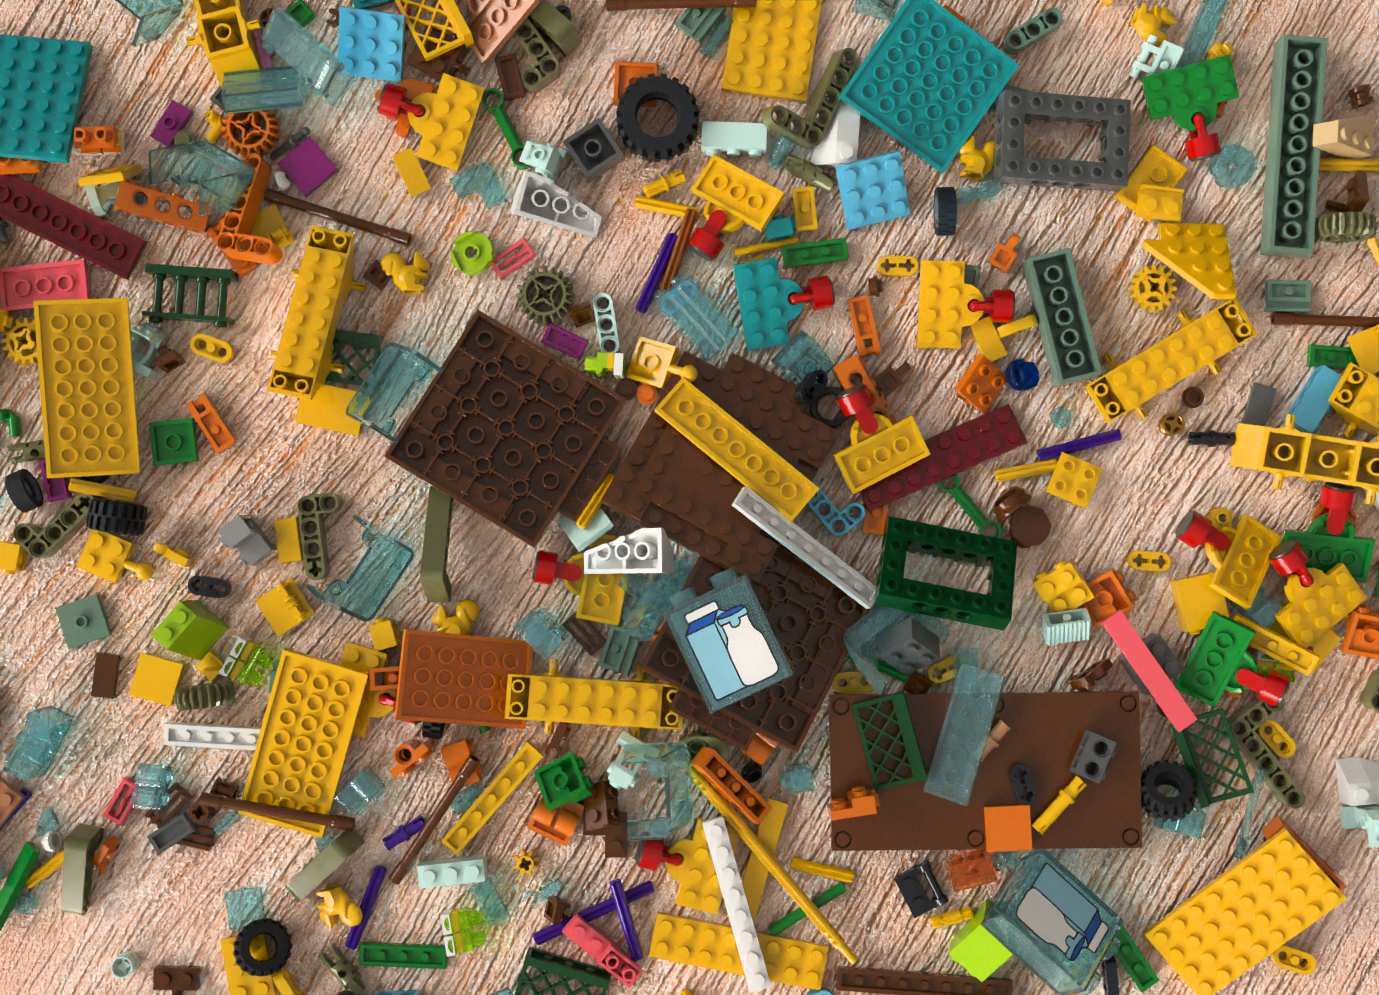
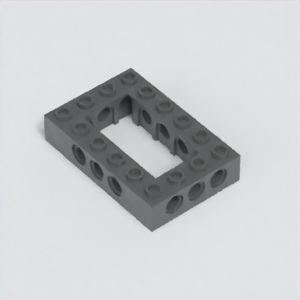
[993,90,1131,192]

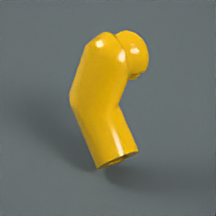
[205,110,224,144]

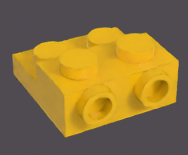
[1032,559,1095,613]

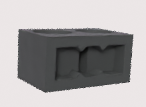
[1069,729,1117,784]

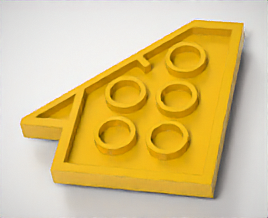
[1142,222,1237,300]

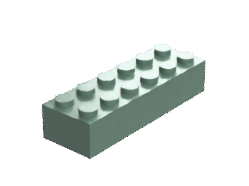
[1022,248,1102,387]

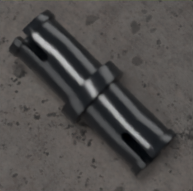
[1188,430,1236,447]

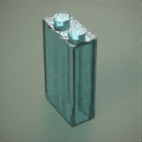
[221,65,310,114]
[653,273,739,361]

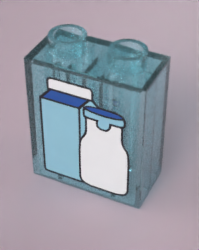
[663,567,795,714]
[980,849,1124,995]

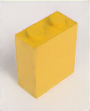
[1170,572,1229,635]

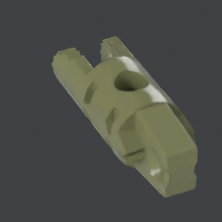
[783,154,836,191]
[7,440,45,464]
[318,943,365,995]

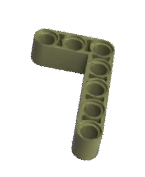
[761,48,858,148]
[420,486,454,602]
[1224,696,1305,809]

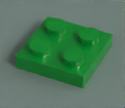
[149,418,199,466]

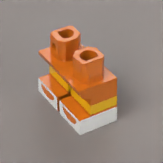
[74,126,125,155]

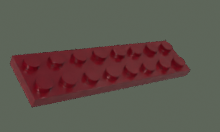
[0,174,147,280]
[859,404,1028,512]

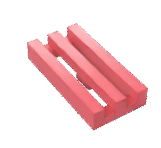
[491,237,536,280]
[102,776,145,826]

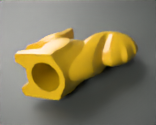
[1130,3,1176,55]
[958,136,995,181]
[381,251,430,295]
[432,599,480,635]
[316,884,363,929]

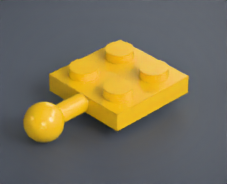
[625,336,698,390]
[76,530,154,583]

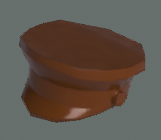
[992,486,1032,523]
[1009,505,1051,548]

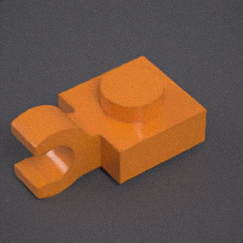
[987,233,1021,273]
[92,835,121,876]

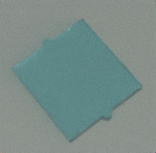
[224,886,266,931]

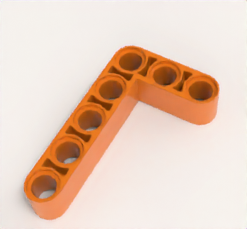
[217,153,283,265]

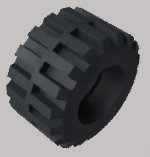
[86,498,148,536]
[1141,760,1198,822]
[233,918,293,977]

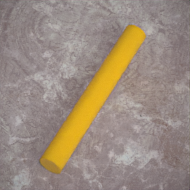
[734,237,798,257]

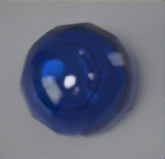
[1005,358,1040,392]

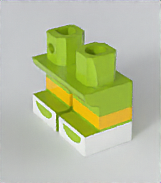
[585,352,627,380]

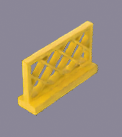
[394,0,474,62]

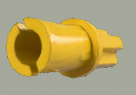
[643,169,686,198]

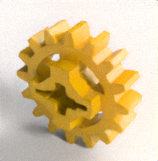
[1127,265,1177,313]
[1,318,38,366]

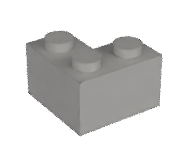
[218,515,277,566]

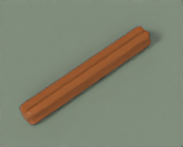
[661,208,698,292]

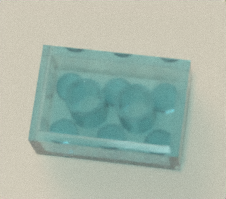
[513,607,569,660]
[3,705,74,782]

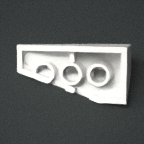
[510,171,602,238]

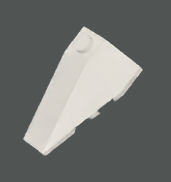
[811,100,860,169]
[584,528,674,574]
[1335,757,1379,806]

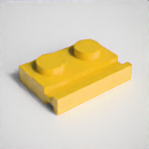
[1135,184,1184,222]

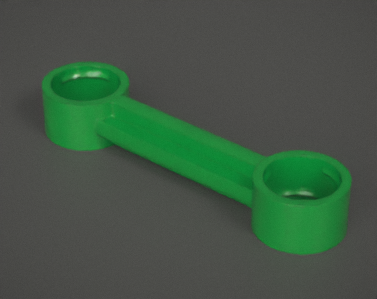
[482,88,531,170]
[937,474,1002,538]

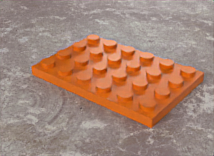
[394,629,534,729]

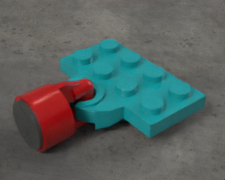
[732,257,835,351]

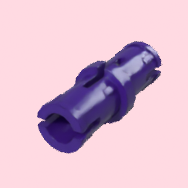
[382,815,426,851]

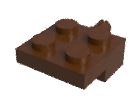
[406,26,470,83]

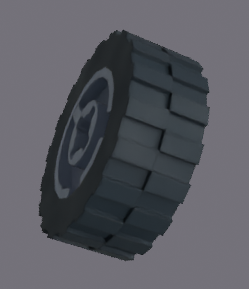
[933,187,957,236]

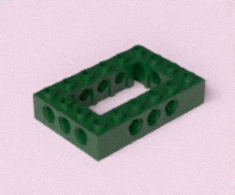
[874,516,1018,631]

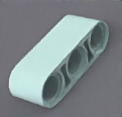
[593,293,620,353]

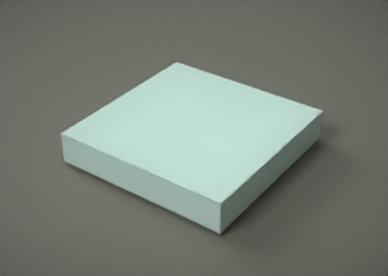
[558,507,614,552]

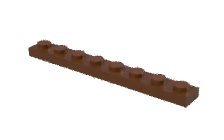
[836,966,1013,995]

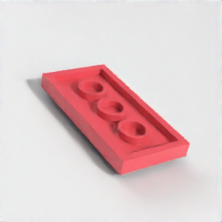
[0,259,91,312]

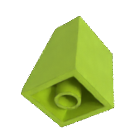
[151,599,229,661]
[948,899,1020,982]

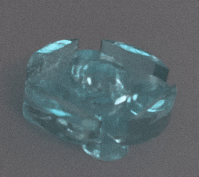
[1209,144,1255,189]

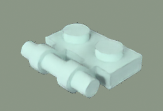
[1130,34,1184,79]

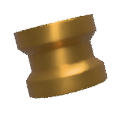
[1158,413,1185,436]

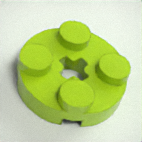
[451,231,495,276]

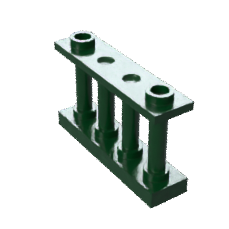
[141,264,239,328]

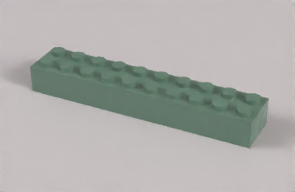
[1260,35,1328,258]

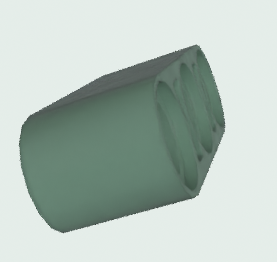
[1002,8,1063,55]

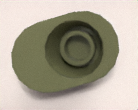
[676,731,729,762]

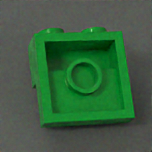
[534,752,594,812]

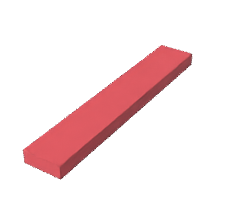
[1101,610,1198,732]

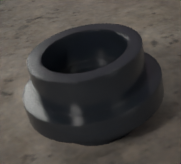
[741,762,762,783]

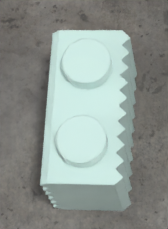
[1042,608,1091,646]

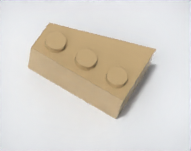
[1313,113,1374,158]

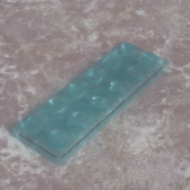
[924,663,1006,806]

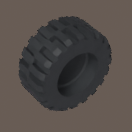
[616,73,699,162]

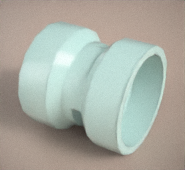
[111,951,140,979]

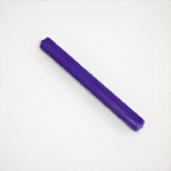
[533,881,654,945]

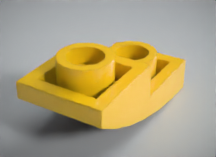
[391,148,431,197]

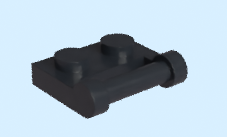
[893,860,949,918]

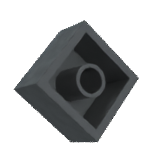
[563,118,624,183]
[877,617,940,675]
[1117,633,1185,695]

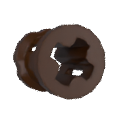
[210,778,239,798]
[189,802,215,822]

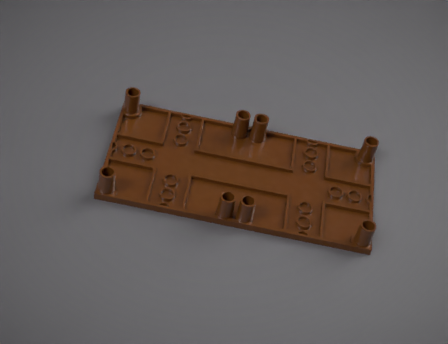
[829,691,1142,851]

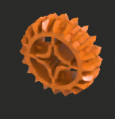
[221,100,281,158]

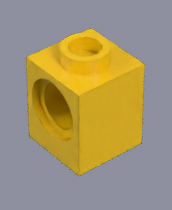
[0,541,28,574]
[369,617,401,651]

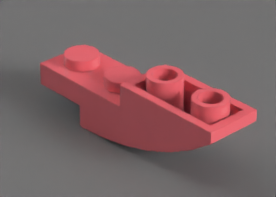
[562,913,644,988]

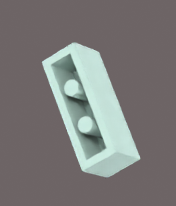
[701,121,767,157]
[417,854,489,888]

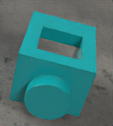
[764,215,796,242]

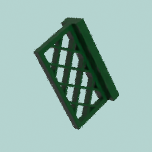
[325,329,383,387]
[852,690,928,791]
[1170,708,1254,808]
[515,947,612,995]

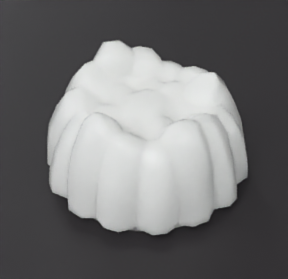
[273,171,291,192]
[41,830,62,852]

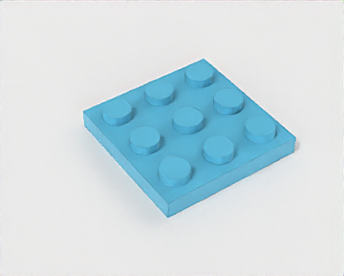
[337,6,406,82]
[835,150,911,230]

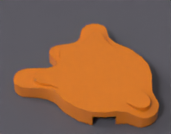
[375,79,438,138]

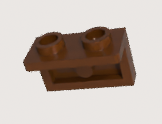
[584,780,621,831]

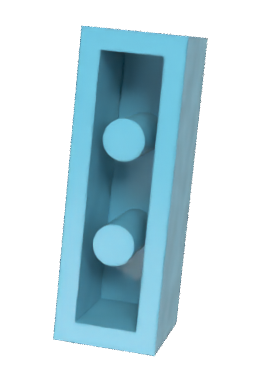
[1282,365,1341,434]

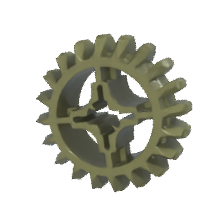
[1315,211,1378,243]
[516,266,575,325]
[174,681,236,711]

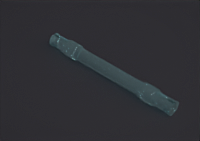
[1234,766,1266,859]

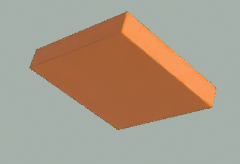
[613,61,658,107]
[984,804,1032,852]

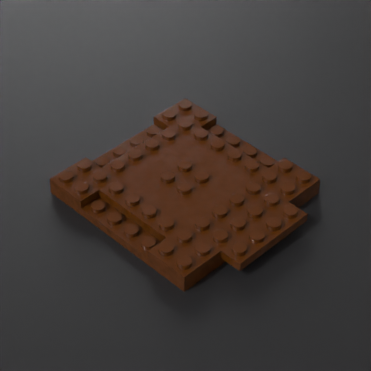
[384,310,626,549]
[601,351,839,586]
[639,543,870,753]

